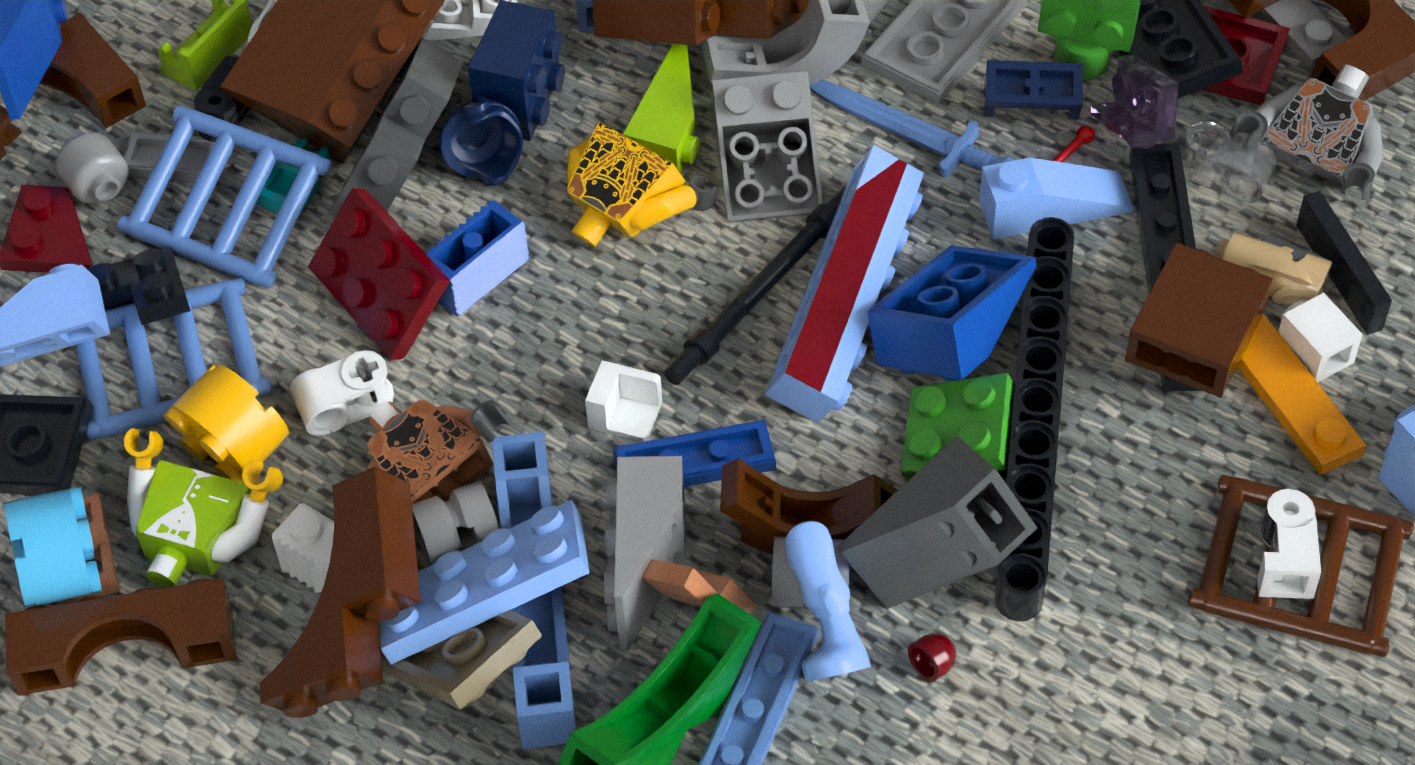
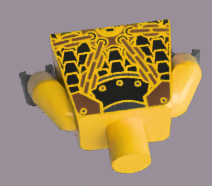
[567,122,718,248]

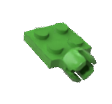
[1037,0,1141,81]
[901,372,1015,482]

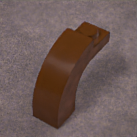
[720,458,898,555]

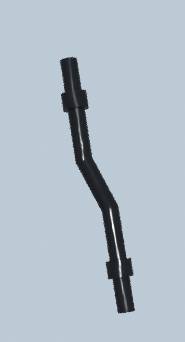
[664,186,846,385]

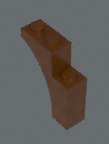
[593,0,809,46]
[39,13,146,128]
[259,467,421,718]

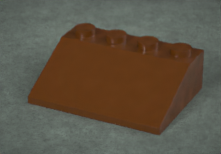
[220,0,445,164]

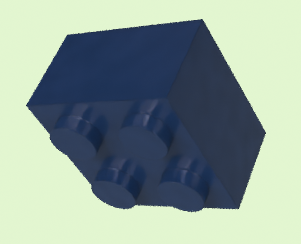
[468,0,565,141]

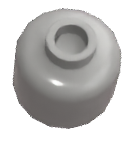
[56,132,129,204]

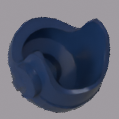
[440,96,523,186]

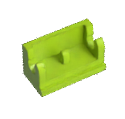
[158,0,252,91]

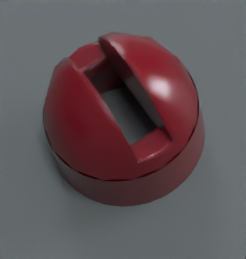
[908,633,956,682]

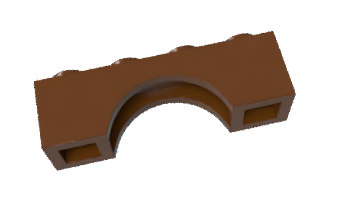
[5,578,237,696]

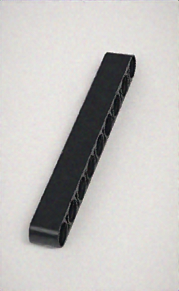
[995,217,1074,622]

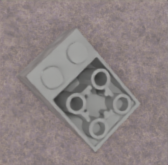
[711,71,823,222]
[604,456,686,651]

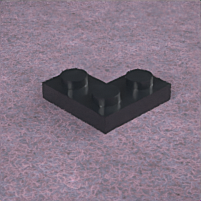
[87,247,191,325]

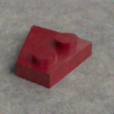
[0,185,93,273]

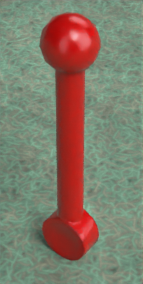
[1051,125,1095,163]

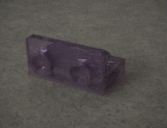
[1090,55,1178,148]

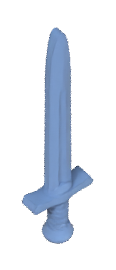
[810,80,1014,178]

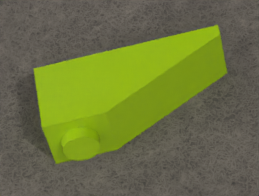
[623,43,700,174]

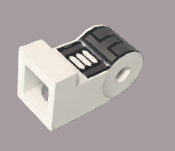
[1257,489,1321,599]

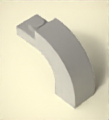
[702,0,870,85]

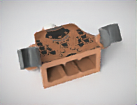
[366,400,511,504]

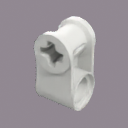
[290,350,394,437]

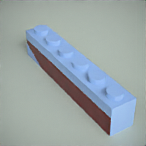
[764,145,924,422]

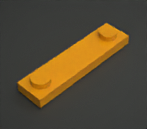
[1237,313,1367,475]

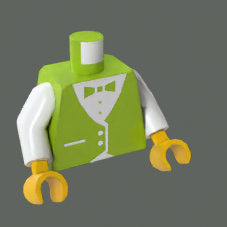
[124,428,283,588]

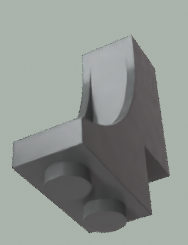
[328,38,463,217]

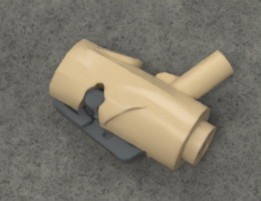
[1214,232,1332,306]

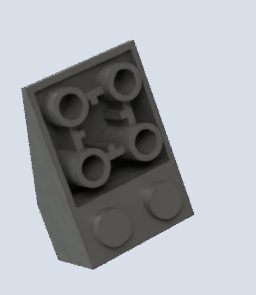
[836,436,1037,609]

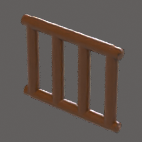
[1188,475,1414,657]

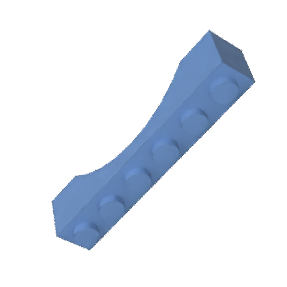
[492,431,577,749]

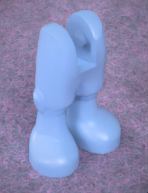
[785,521,871,682]

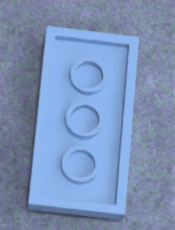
[380,500,590,665]

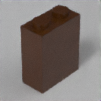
[1125,243,1273,398]

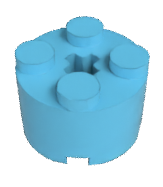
[4,487,102,607]

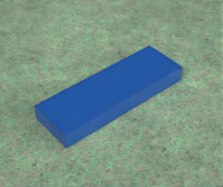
[613,420,776,487]

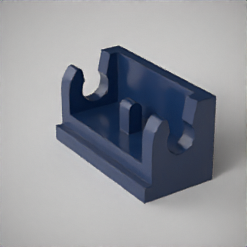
[984,60,1083,120]

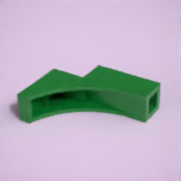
[557,593,762,765]

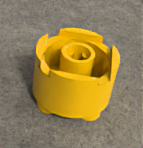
[163,364,289,482]

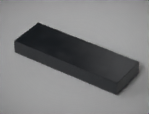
[1296,191,1392,335]

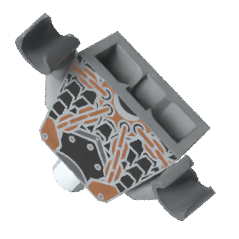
[1229,64,1384,200]

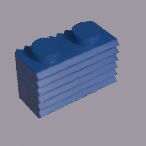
[425,201,530,316]

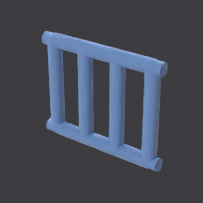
[117,105,331,288]
[75,277,272,440]

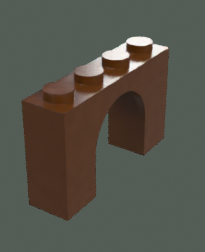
[1228,0,1415,101]

